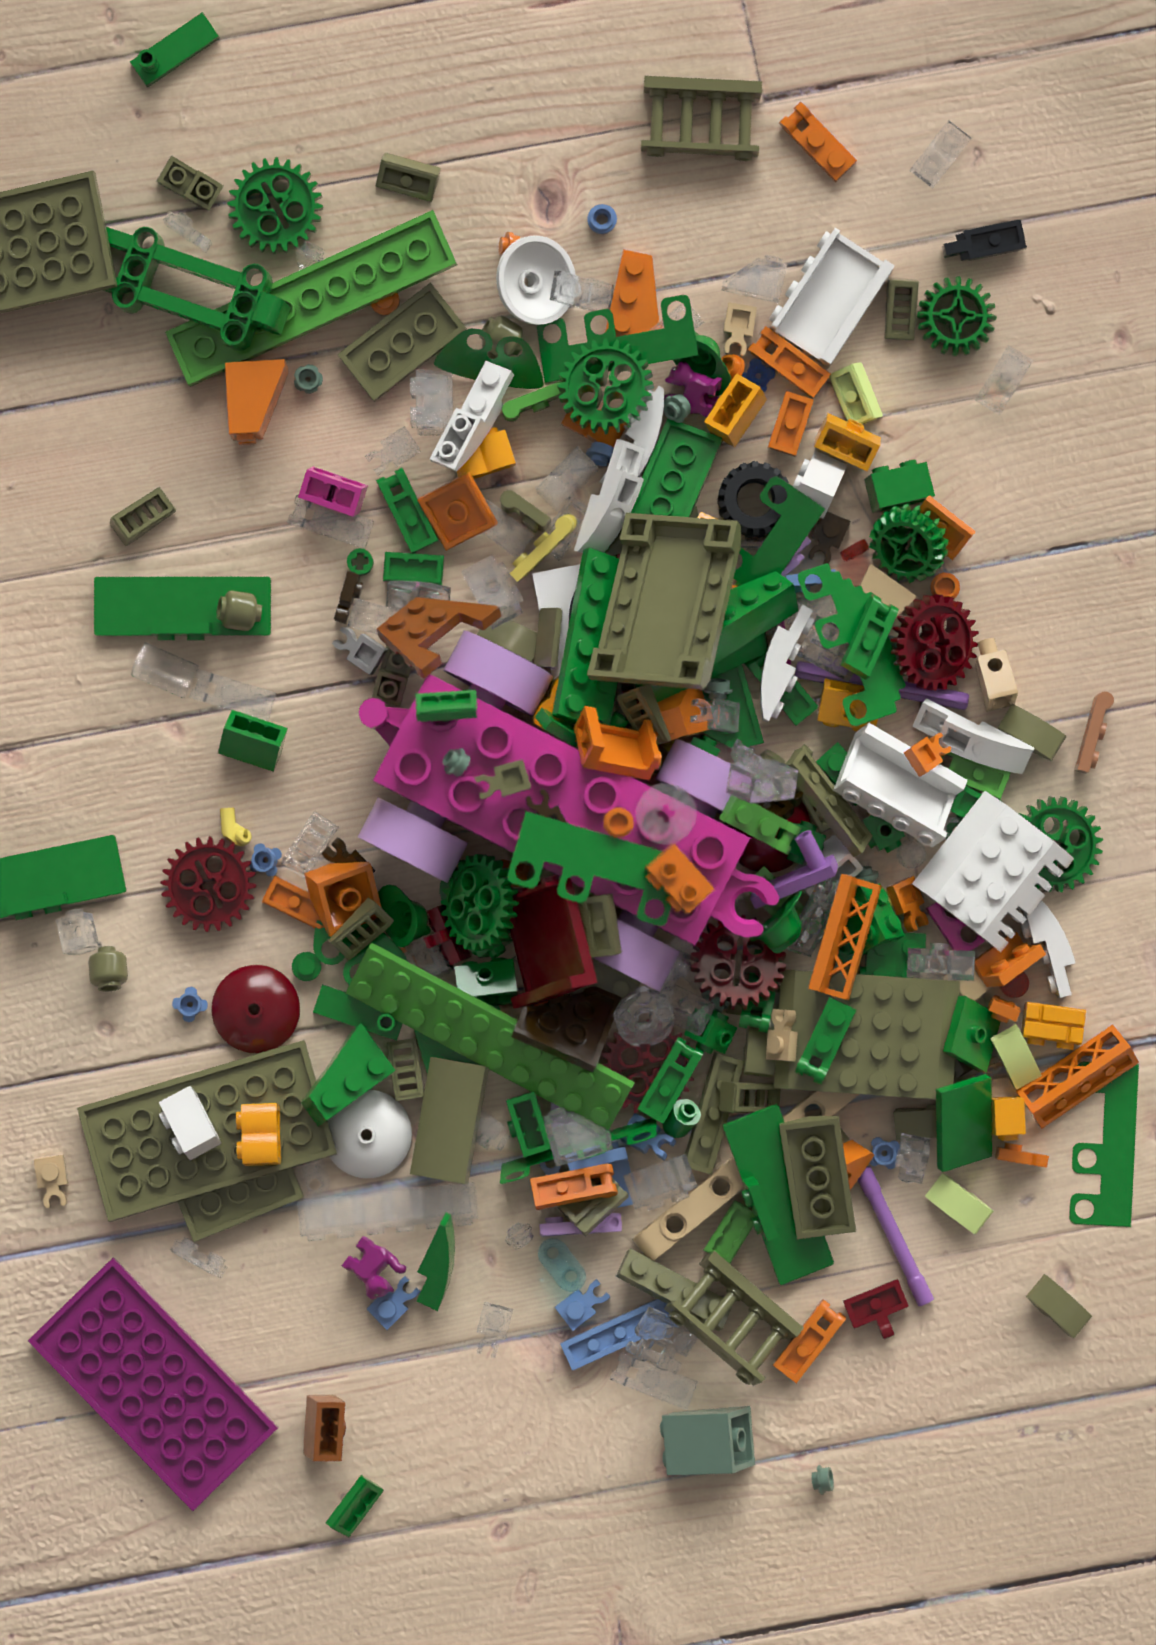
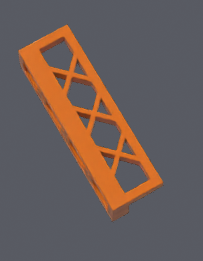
[808,873,882,1001]
[1016,1025,1139,1129]

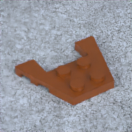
[376,597,502,679]

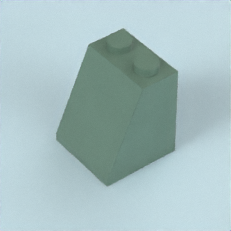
[660,1406,755,1475]

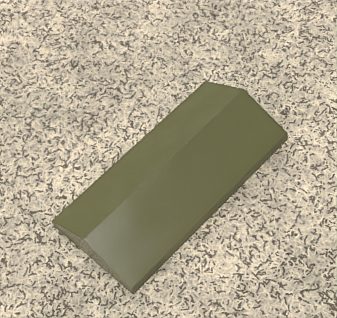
[779,1116,856,1239]

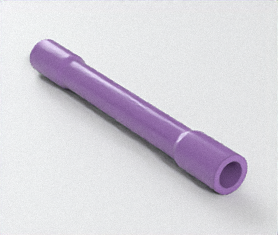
[858,1165,934,1307]

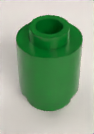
[662,1099,701,1138]

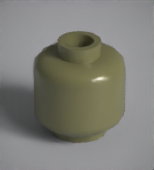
[479,315,523,357]
[217,590,262,631]
[88,946,128,992]

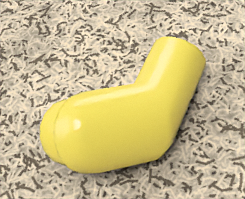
[220,807,252,847]

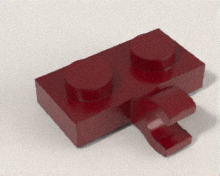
[423,904,471,965]
[843,1279,909,1339]

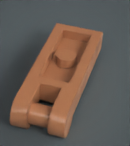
[1074,692,1114,774]

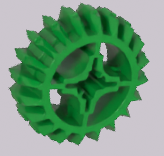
[917,276,997,357]
[869,504,949,584]

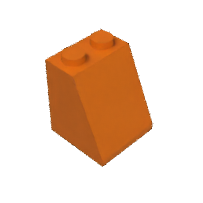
[225,359,288,445]

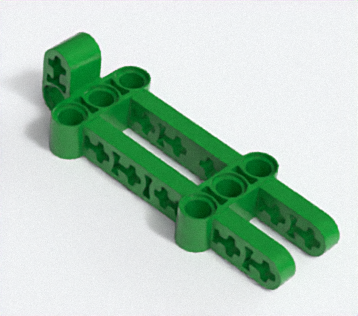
[102,226,291,351]

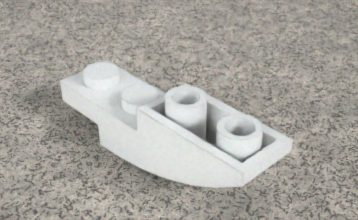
[430,361,514,471]
[600,386,664,484]
[574,439,645,553]
[760,605,815,723]
[912,698,1035,774]
[1017,901,1076,998]

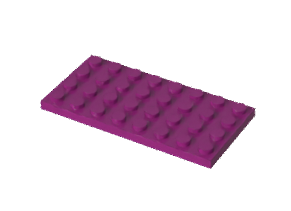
[28,1257,278,1511]

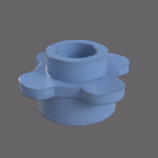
[250,843,282,876]
[172,987,208,1022]
[870,1137,900,1169]

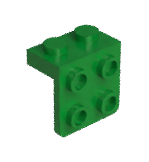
[820,883,905,963]

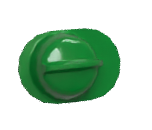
[673,332,731,397]
[378,884,431,947]
[749,890,802,953]

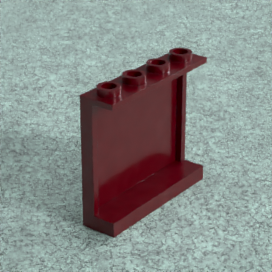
[510,875,598,1009]

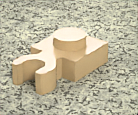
[723,302,757,357]
[766,1009,798,1061]
[33,1154,68,1208]

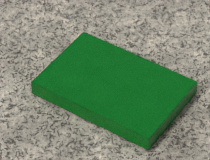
[936,1074,992,1172]

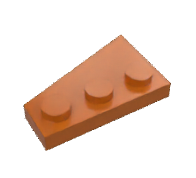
[605,249,660,337]

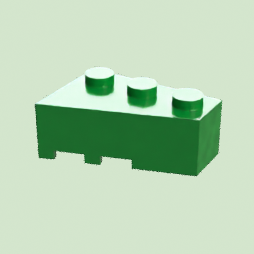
[301,1023,396,1127]

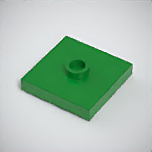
[943,996,1001,1073]

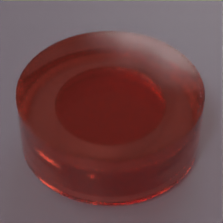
[839,539,869,562]
[999,971,1029,998]

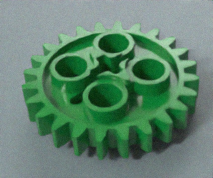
[227,157,323,254]
[557,338,654,434]
[1018,796,1103,892]
[441,854,519,951]

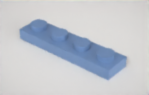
[560,1299,675,1371]

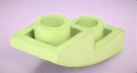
[990,1024,1042,1090]
[925,1173,993,1234]

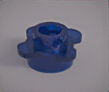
[742,358,776,392]

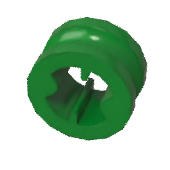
[347,548,374,576]

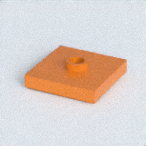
[417,472,498,551]

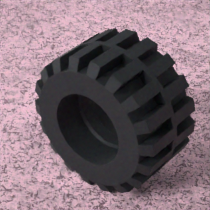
[717,461,789,538]

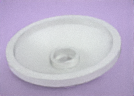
[496,236,576,325]
[328,1090,412,1178]

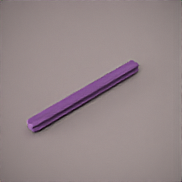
[795,661,969,710]

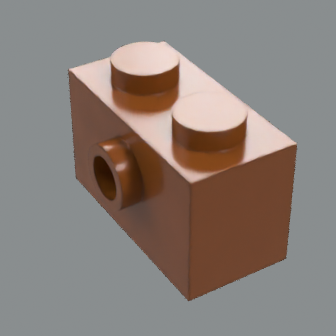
[303,1395,346,1461]

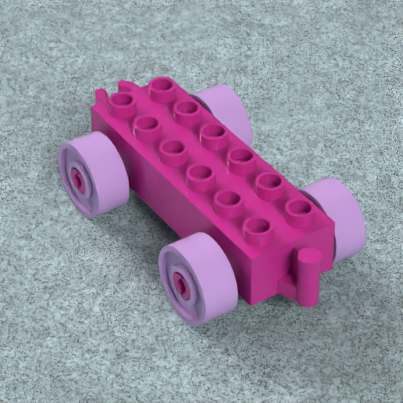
[358,630,779,992]

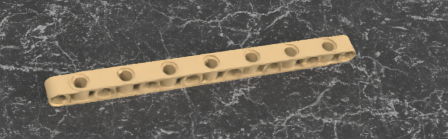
[632,964,991,1261]

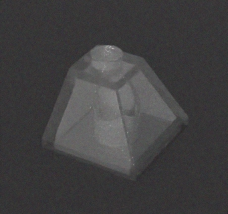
[544,1107,613,1167]

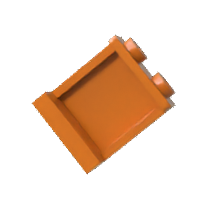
[574,706,662,780]

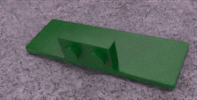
[94,577,271,641]
[0,835,127,921]
[723,1104,834,1285]

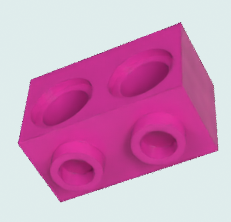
[298,466,368,517]
[925,902,985,958]

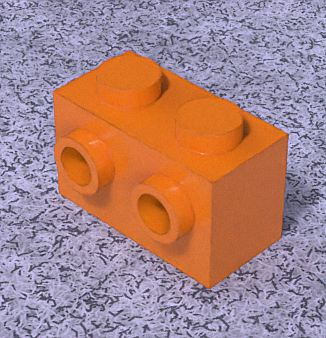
[645,844,715,914]

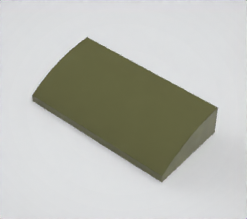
[410,1057,489,1184]

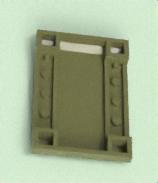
[587,513,741,690]
[774,970,960,1099]

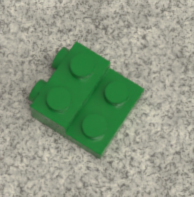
[859,933,926,979]

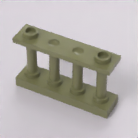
[641,76,762,161]
[664,1251,804,1386]

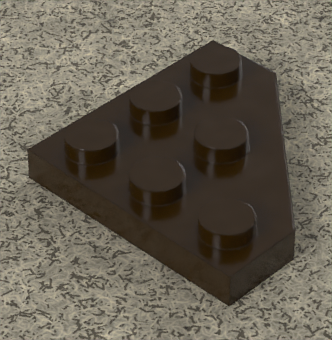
[511,986,622,1072]

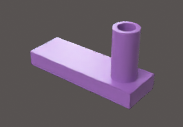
[750,830,838,909]

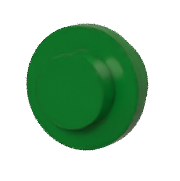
[292,952,321,981]

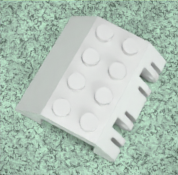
[912,791,1074,952]

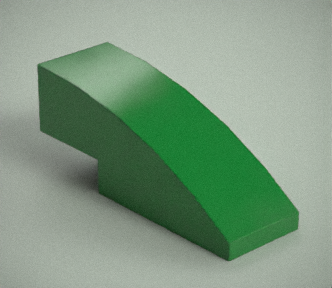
[417,1212,455,1311]

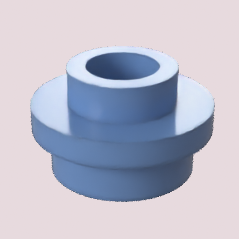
[587,204,617,234]
[586,442,614,466]

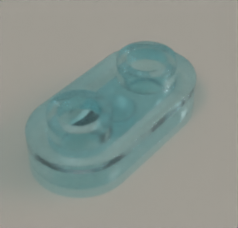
[538,1238,586,1292]

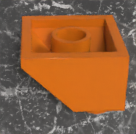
[654,689,714,746]
[304,862,381,937]

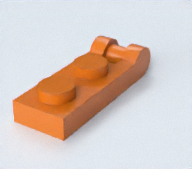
[779,102,857,183]
[747,326,831,399]
[530,1164,618,1210]
[772,1299,846,1384]

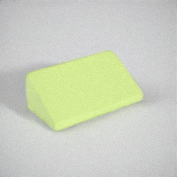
[829,362,883,425]

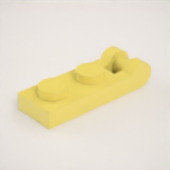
[509,514,578,582]

